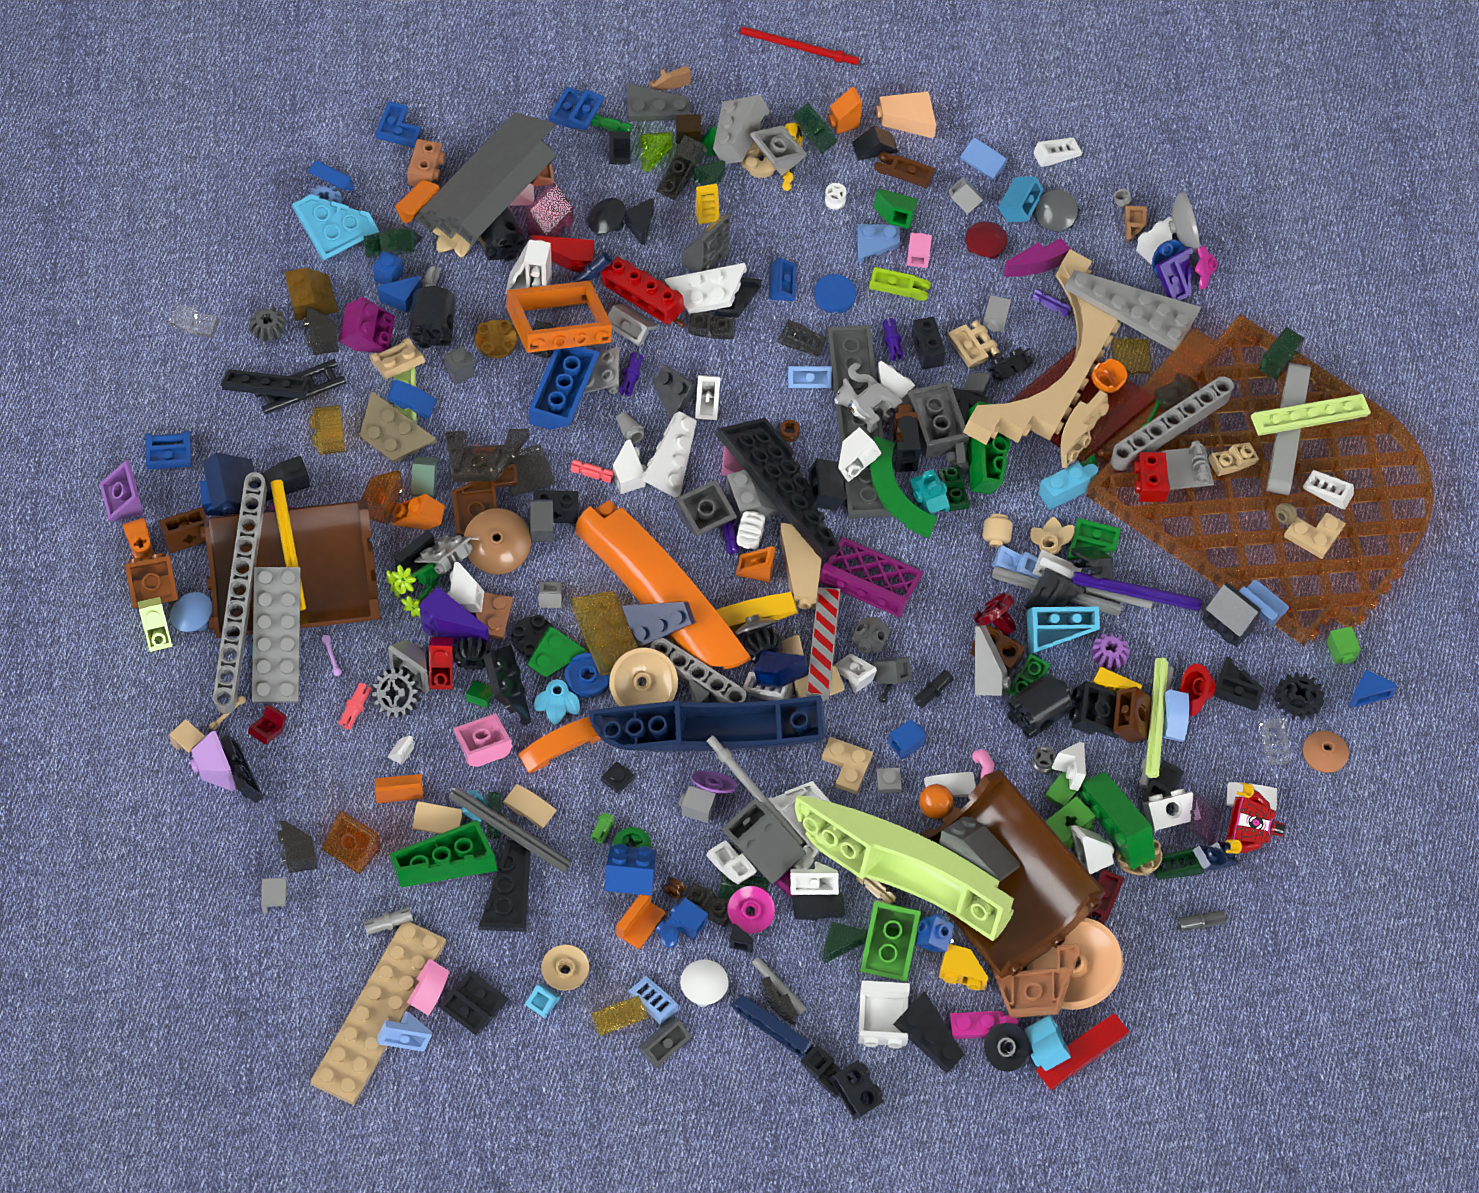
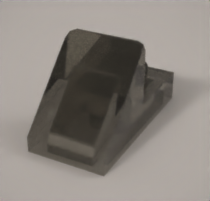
[1154,373,1199,411]

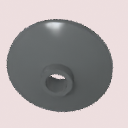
[734,614,778,636]

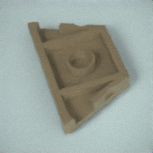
[360,391,438,463]

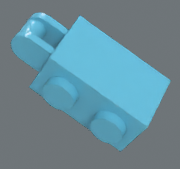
[1038,462,1098,510]

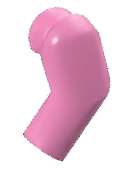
[972,749,994,780]

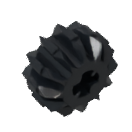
[743,626,783,664]
[453,636,492,671]

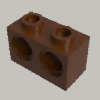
[970,625,1025,677]

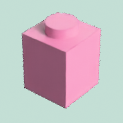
[906,233,932,268]

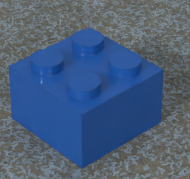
[604,844,657,896]

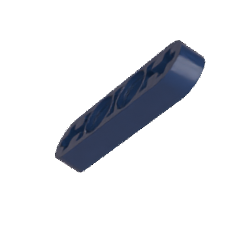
[731,994,814,1058]

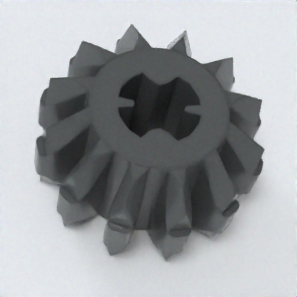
[249,306,286,343]

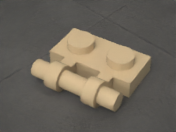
[947,320,1001,369]

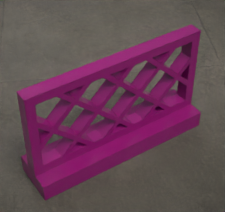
[819,537,923,618]

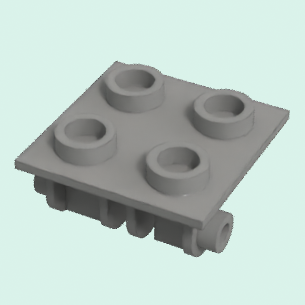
[583,347,620,394]
[1162,441,1214,490]
[414,535,473,574]

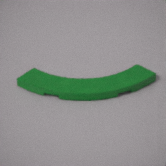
[870,436,937,539]

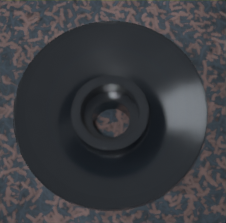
[984,1023,1030,1072]

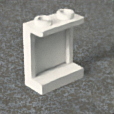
[858,981,910,1049]

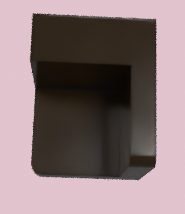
[676,114,702,144]

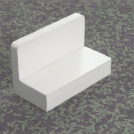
[1033,550,1082,582]

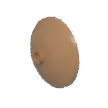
[464,508,531,575]

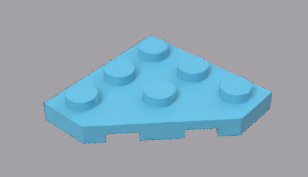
[292,194,380,262]

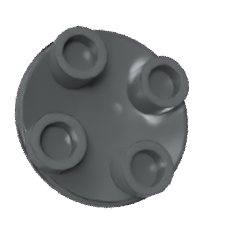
[1036,189,1078,232]

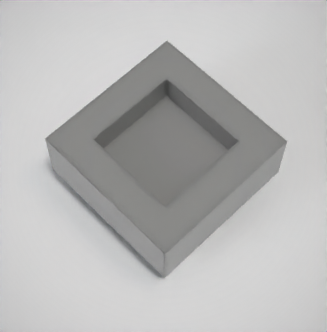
[876,768,902,793]

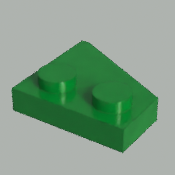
[1067,518,1121,560]
[525,627,587,677]

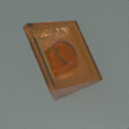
[361,470,403,525]
[322,810,381,874]

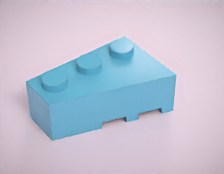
[1026,607,1100,655]

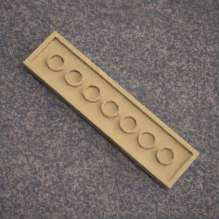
[310,922,447,1105]

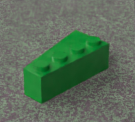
[966,401,1010,495]
[389,820,497,888]

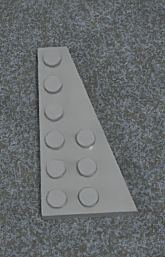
[1064,270,1201,352]

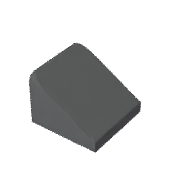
[962,373,991,396]
[689,680,709,703]

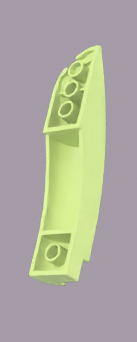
[795,795,1014,941]

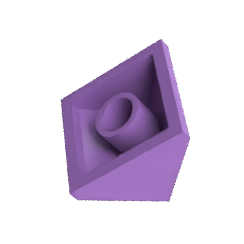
[99,460,143,522]

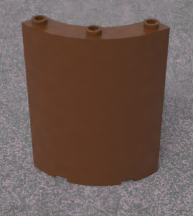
[201,500,381,638]
[919,770,1106,979]

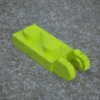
[869,267,931,301]

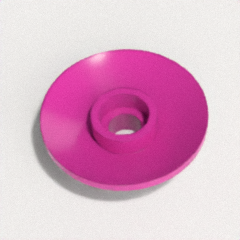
[727,886,775,934]

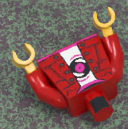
[1226,782,1285,854]

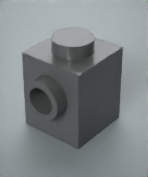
[444,346,476,385]

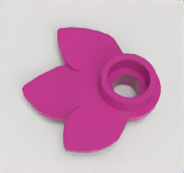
[1195,246,1217,289]

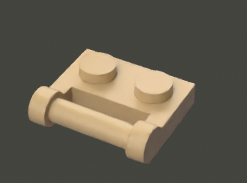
[369,338,425,380]

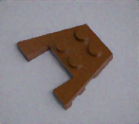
[451,464,518,542]

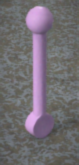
[322,635,342,676]

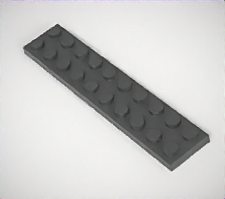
[827,325,891,519]

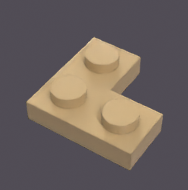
[1284,512,1346,559]
[822,737,873,795]

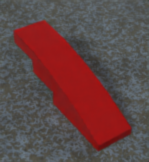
[1036,1013,1130,1090]

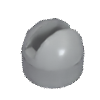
[1114,189,1131,207]

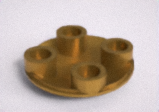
[475,320,518,358]

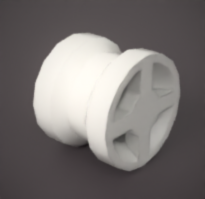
[825,183,847,210]

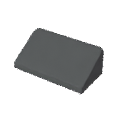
[638,1017,692,1068]

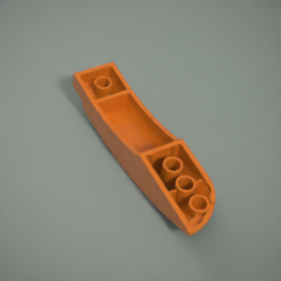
[575,500,751,669]

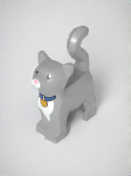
[834,363,903,433]

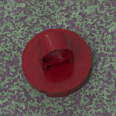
[973,592,1016,636]

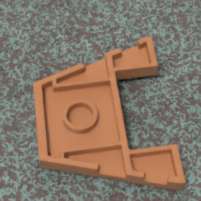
[991,944,1080,1018]

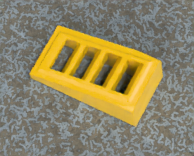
[695,184,719,224]
[1093,667,1142,692]

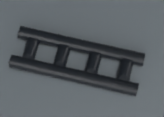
[254,359,346,415]

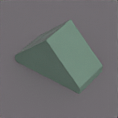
[411,456,439,498]

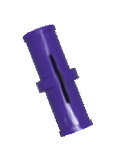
[882,318,904,361]
[619,352,644,396]

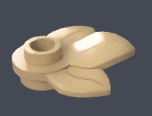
[433,226,471,258]
[1030,517,1075,555]

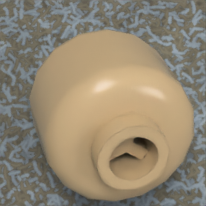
[982,514,1013,548]

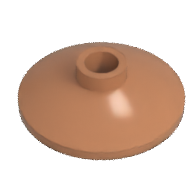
[1303,731,1349,773]

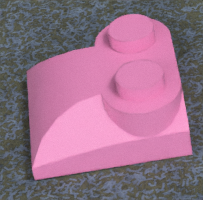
[453,713,512,767]

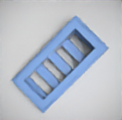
[628,976,679,1025]

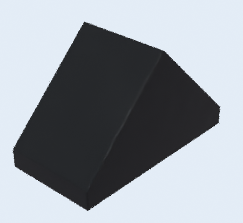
[852,126,898,161]
[625,198,655,245]

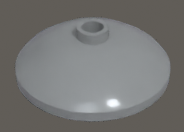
[1169,191,1200,254]

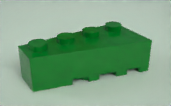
[1080,771,1156,870]

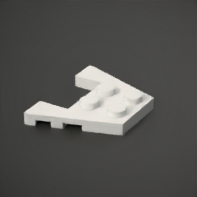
[767,781,830,869]

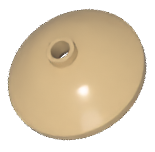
[609,648,678,707]

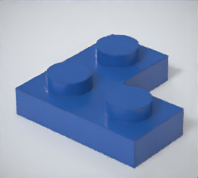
[375,101,422,148]

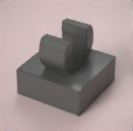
[947,442,969,472]

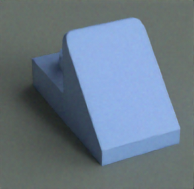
[377,1011,432,1052]

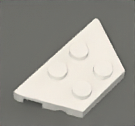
[665,263,747,314]

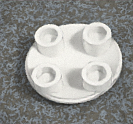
[681,960,728,1007]

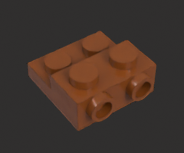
[125,553,178,609]

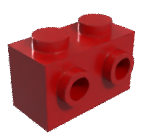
[1133,452,1169,502]

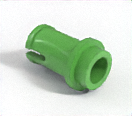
[590,812,615,844]

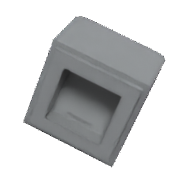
[539,582,562,608]

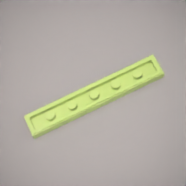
[1251,394,1371,436]

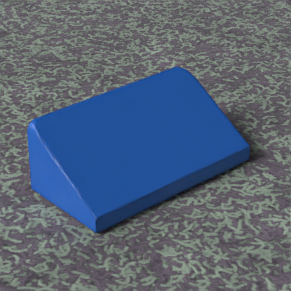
[308,160,354,191]
[769,257,796,301]

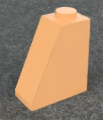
[876,91,936,138]

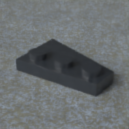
[893,991,964,1074]

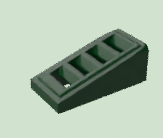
[1155,847,1205,880]

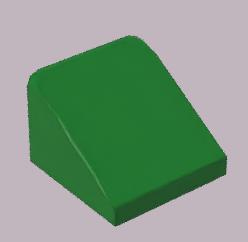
[701,126,717,156]
[466,681,493,709]

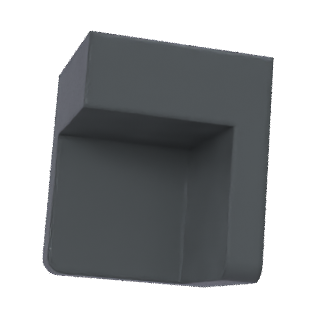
[874,657,912,684]

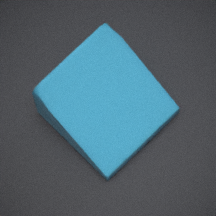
[525,983,561,1018]

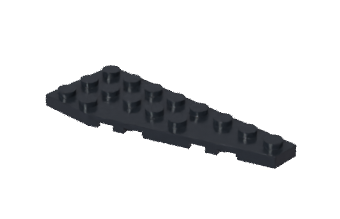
[715,417,840,559]

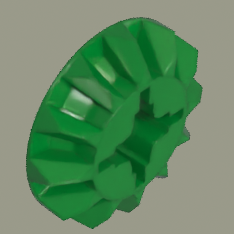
[613,827,651,848]

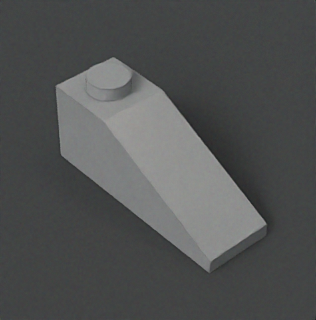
[975,625,1011,696]

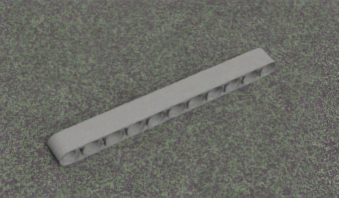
[213,472,267,714]

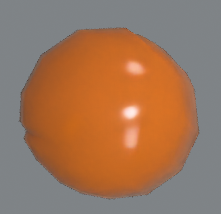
[1091,358,1128,393]
[919,784,954,820]

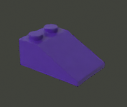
[419,587,490,644]

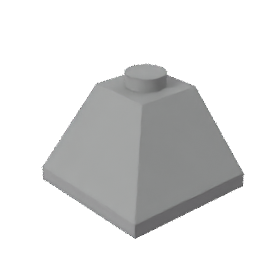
[388,640,429,694]

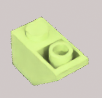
[138,597,172,652]

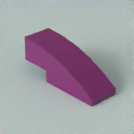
[1003,238,1071,277]

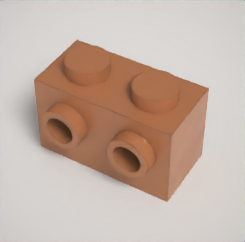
[407,139,446,186]

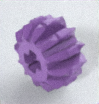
[1091,632,1130,671]

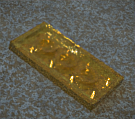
[570,590,638,676]

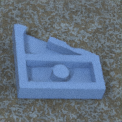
[857,224,900,263]

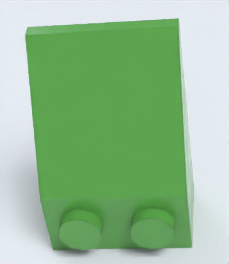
[860,900,923,982]

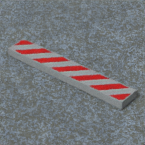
[806,588,841,700]

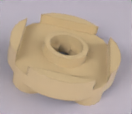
[740,140,776,178]

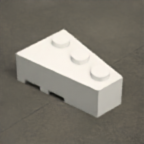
[505,240,552,294]

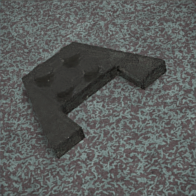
[445,428,530,482]

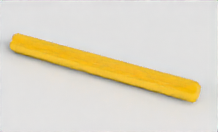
[270,480,306,611]

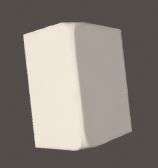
[388,735,414,765]

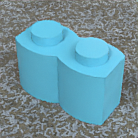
[1025,1015,1071,1071]

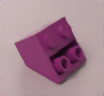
[339,297,395,353]

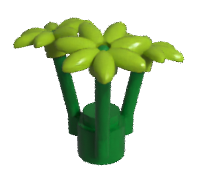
[386,563,441,618]

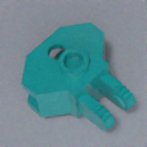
[910,469,950,516]

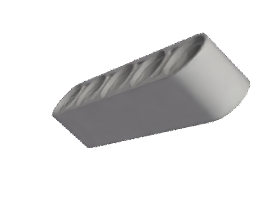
[651,638,746,703]

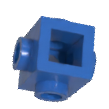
[915,914,954,953]

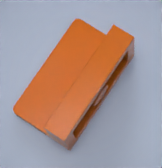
[395,179,440,224]
[375,774,424,803]
[616,895,665,949]

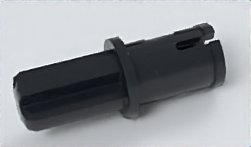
[914,670,954,708]

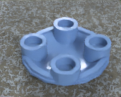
[170,592,213,632]

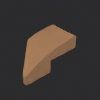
[649,66,691,90]
[1124,206,1147,242]

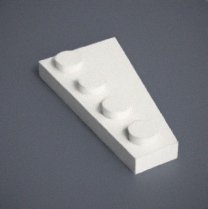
[640,411,697,498]

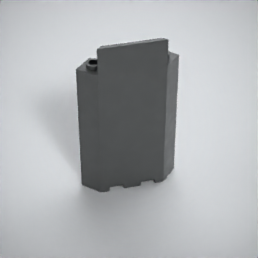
[415,112,557,246]

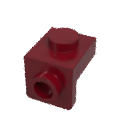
[248,704,287,745]

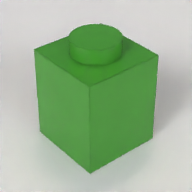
[1326,626,1361,665]

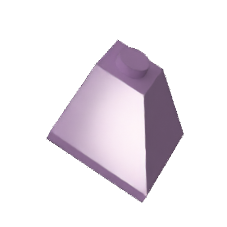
[190,731,236,791]

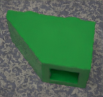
[873,188,918,229]

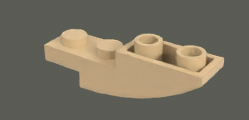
[1061,391,1109,469]

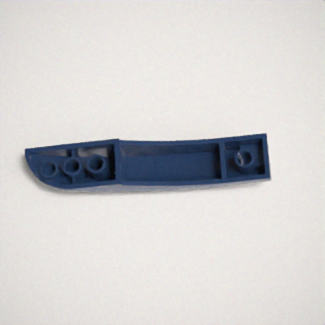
[588,695,826,752]

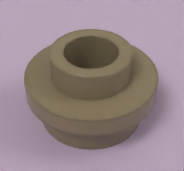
[1275,503,1297,525]

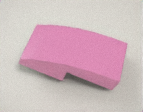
[407,959,449,1016]

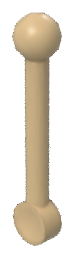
[209,695,246,731]

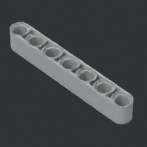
[1266,362,1311,496]
[1111,377,1234,471]

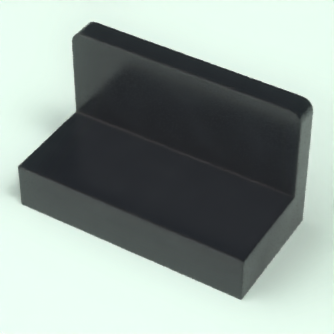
[394,530,435,584]

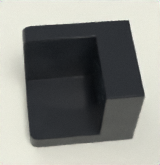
[609,131,630,164]

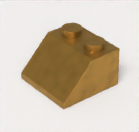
[285,267,338,321]

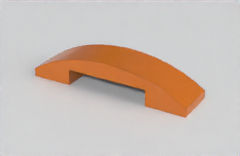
[518,717,601,774]

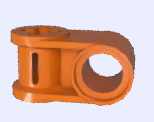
[122,517,154,560]

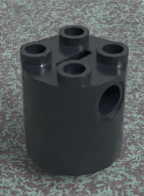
[478,206,526,261]
[409,286,456,348]
[1007,674,1073,739]

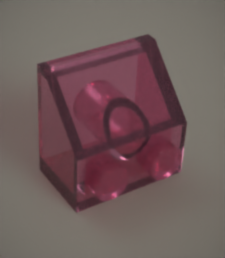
[526,182,574,237]

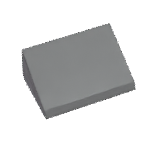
[750,125,806,176]

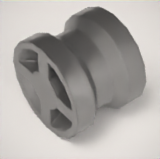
[1032,746,1057,774]

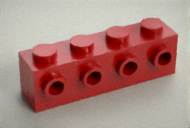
[601,256,685,326]

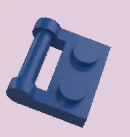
[145,431,191,470]

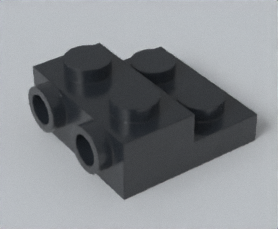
[1069,681,1119,739]

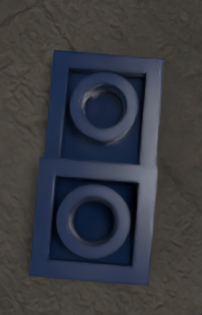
[1193,841,1239,870]

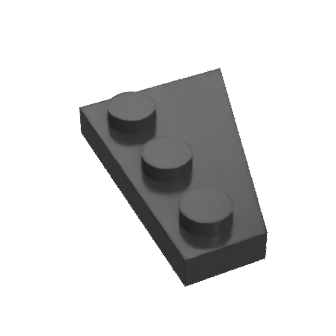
[627,83,691,121]

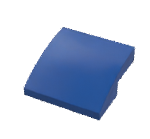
[549,86,605,130]

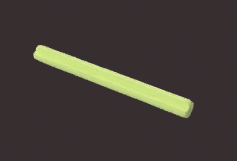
[1145,657,1168,778]

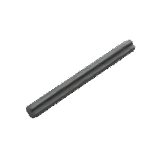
[449,787,571,872]

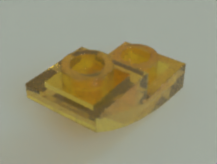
[591,996,648,1036]

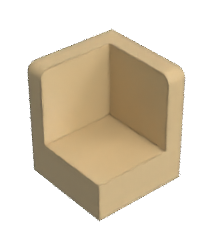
[169,719,205,753]

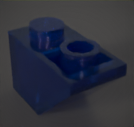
[754,650,809,689]

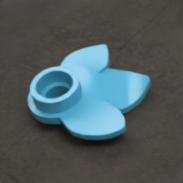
[534,679,580,725]

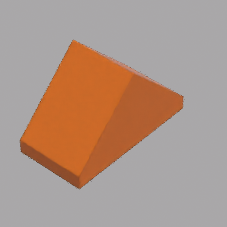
[736,546,775,582]

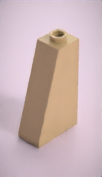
[780,523,822,610]

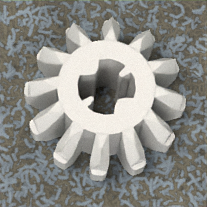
[737,511,765,549]

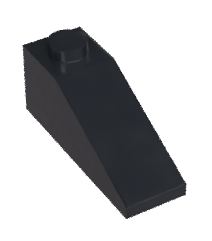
[257,456,310,502]

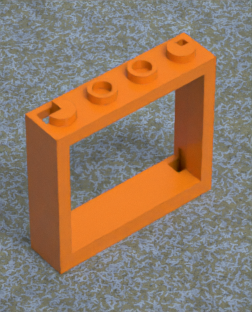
[506,280,612,353]

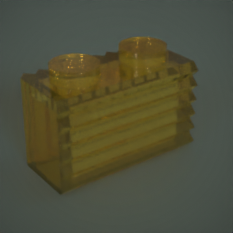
[310,405,345,455]

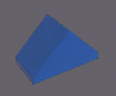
[377,275,421,313]
[1349,670,1397,708]

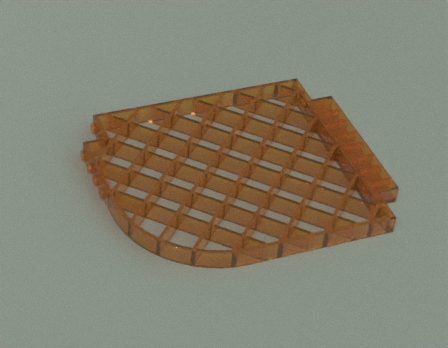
[1086,314,1433,646]

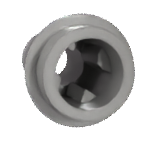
[616,412,644,444]

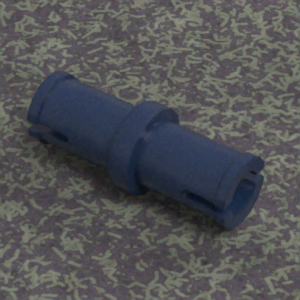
[572,252,612,282]

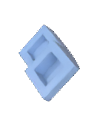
[992,545,1040,579]
[1163,689,1189,742]

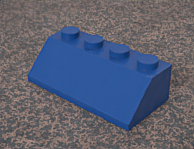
[529,346,600,430]

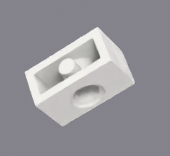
[1142,789,1199,831]

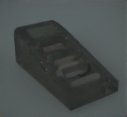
[777,319,827,357]

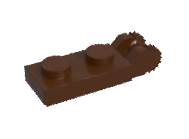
[874,152,935,189]

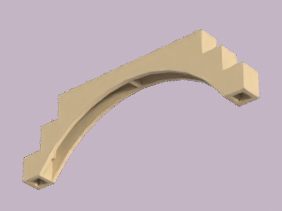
[963,249,1121,445]

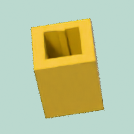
[939,944,988,990]

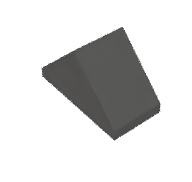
[530,499,554,542]

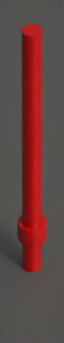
[740,26,860,66]

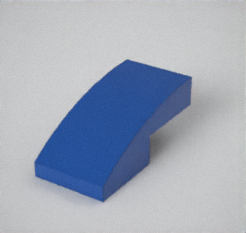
[387,379,437,419]

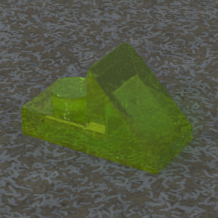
[640,132,673,173]

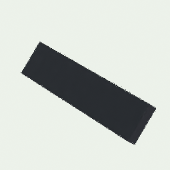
[221,369,311,399]

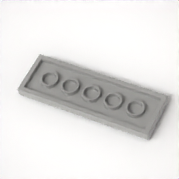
[252,567,301,703]

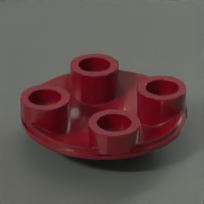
[965,221,1008,259]

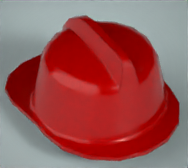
[1178,664,1216,717]

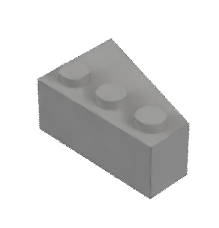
[713,95,770,165]

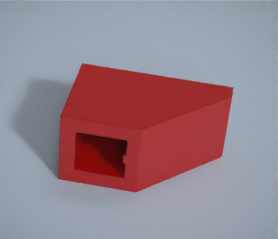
[429,637,454,690]

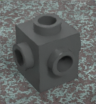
[851,617,891,654]

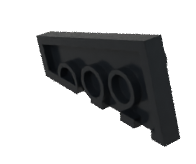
[478,840,531,932]

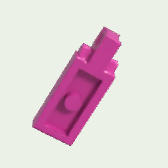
[949,1011,1018,1039]

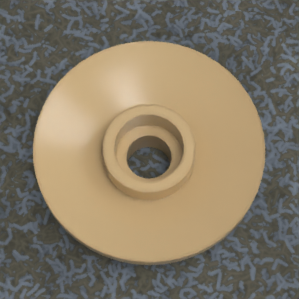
[541,945,589,991]

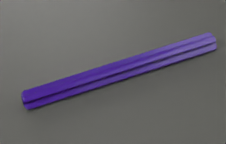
[1072,571,1202,611]

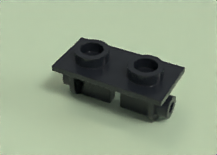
[986,347,1033,381]

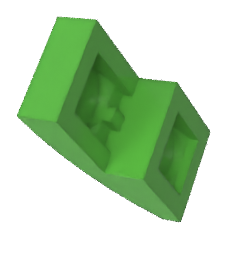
[1045,772,1088,808]

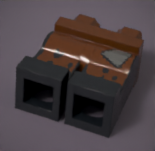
[893,404,920,472]

